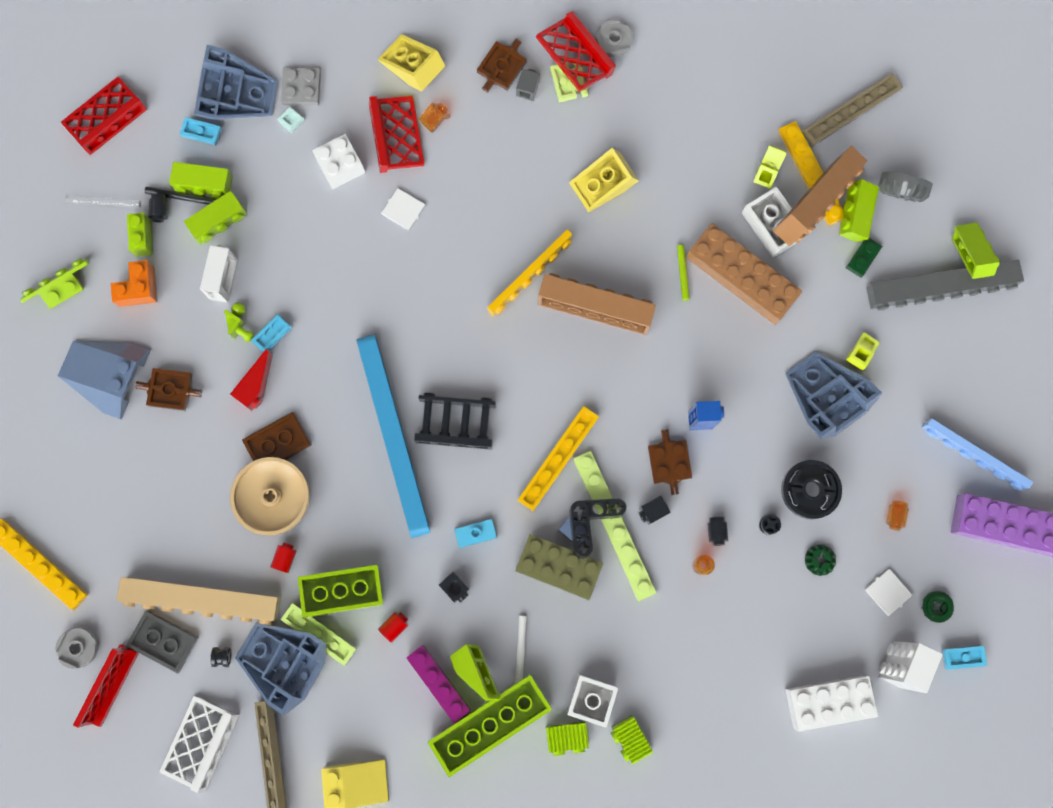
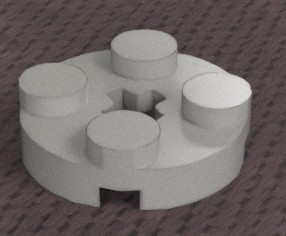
[596,20,633,57]
[55,628,99,669]

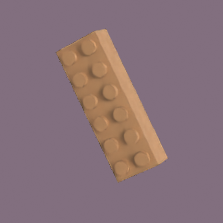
[773,145,868,246]
[686,223,803,326]
[538,273,656,335]

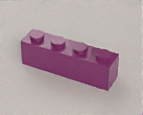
[406,645,471,723]

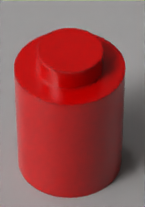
[270,542,297,573]
[378,612,409,643]

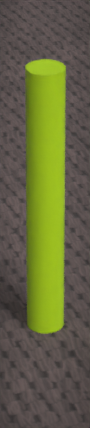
[677,245,690,301]

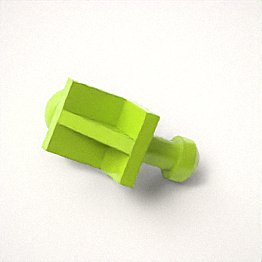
[224,302,254,342]

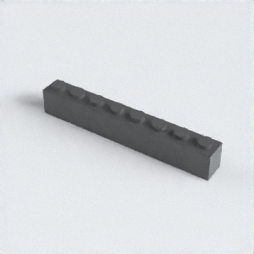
[866,260,1024,310]

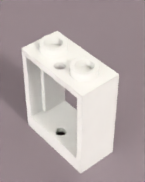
[200,244,238,302]

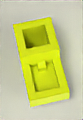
[753,145,787,189]
[846,332,880,370]

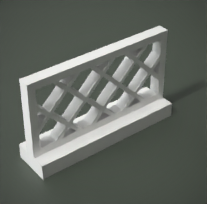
[160,696,239,793]

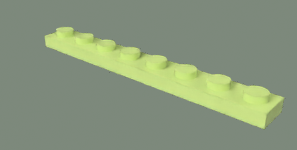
[573,451,656,601]

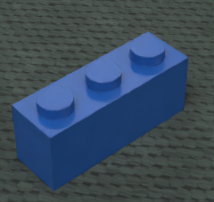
[688,401,724,431]

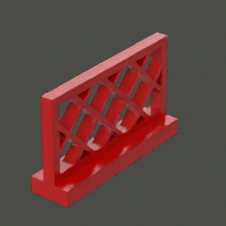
[536,11,616,93]
[61,76,147,155]
[369,96,424,173]
[73,644,139,728]

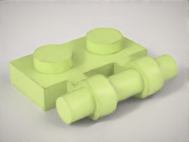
[550,62,589,103]

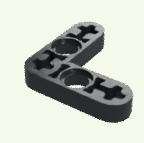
[569,499,627,559]

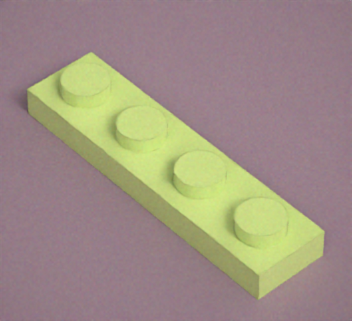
[280,603,357,666]

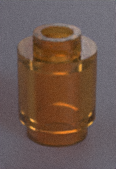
[886,501,909,531]
[692,555,715,575]

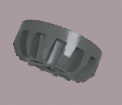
[878,172,933,202]

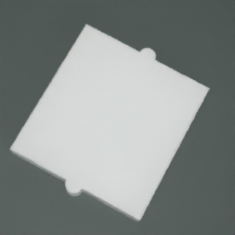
[381,188,425,230]
[865,569,912,616]

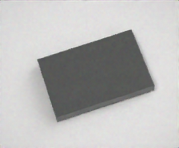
[126,610,199,674]

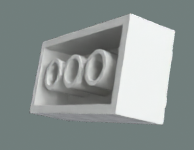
[879,641,943,693]
[785,675,878,732]

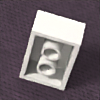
[741,187,806,258]

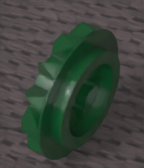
[805,544,836,576]
[921,591,954,623]

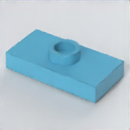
[251,314,292,352]
[454,519,497,548]

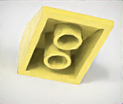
[378,34,445,91]
[569,148,639,212]
[321,759,389,808]

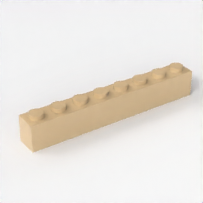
[116,577,281,625]

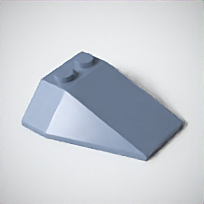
[194,44,278,119]
[58,341,151,420]
[786,351,882,439]
[235,623,326,715]

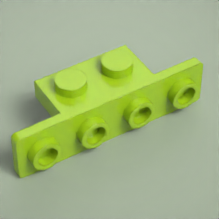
[20,258,89,309]

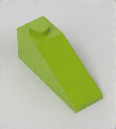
[450,644,501,701]

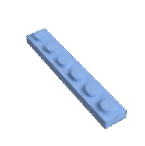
[922,419,1033,491]

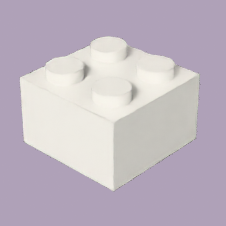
[312,134,365,190]
[567,674,618,728]

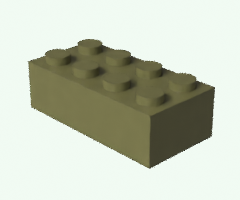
[515,534,603,600]

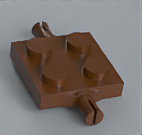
[477,39,527,93]
[135,368,202,411]
[648,429,692,495]

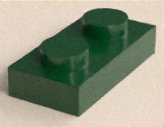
[846,238,883,278]

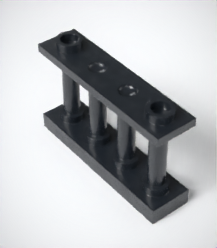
[414,393,496,450]

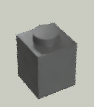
[516,69,540,101]

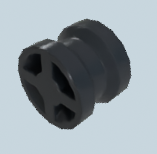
[759,515,781,535]
[210,647,231,667]

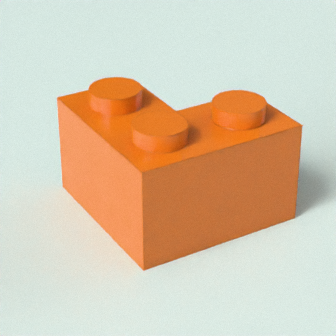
[111,260,157,307]

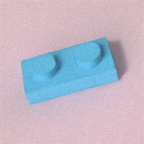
[179,117,222,146]
[942,646,987,670]

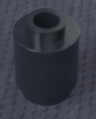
[148,194,168,223]
[707,517,729,546]

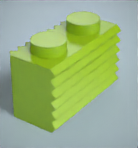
[127,212,153,257]
[610,715,653,765]
[546,721,589,756]

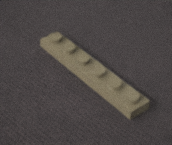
[802,73,903,147]
[254,701,286,808]

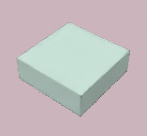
[278,107,304,133]

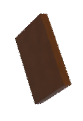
[242,412,312,461]

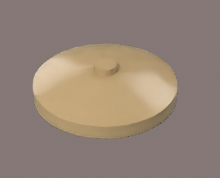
[230,457,310,536]

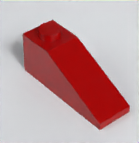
[230,349,273,411]

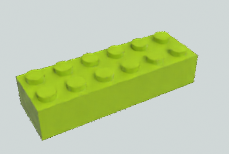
[427,674,552,778]

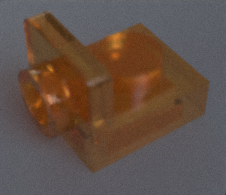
[418,103,451,132]

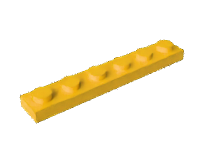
[778,121,844,226]
[487,229,573,317]
[517,406,599,511]
[0,519,88,610]

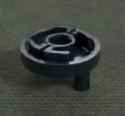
[781,460,842,520]

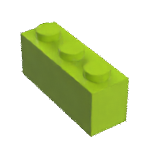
[169,162,233,198]
[839,179,879,242]
[183,191,247,245]
[951,222,1000,279]

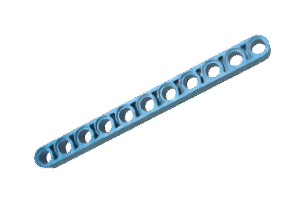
[356,334,431,538]

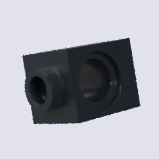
[639,496,671,525]
[439,572,470,603]

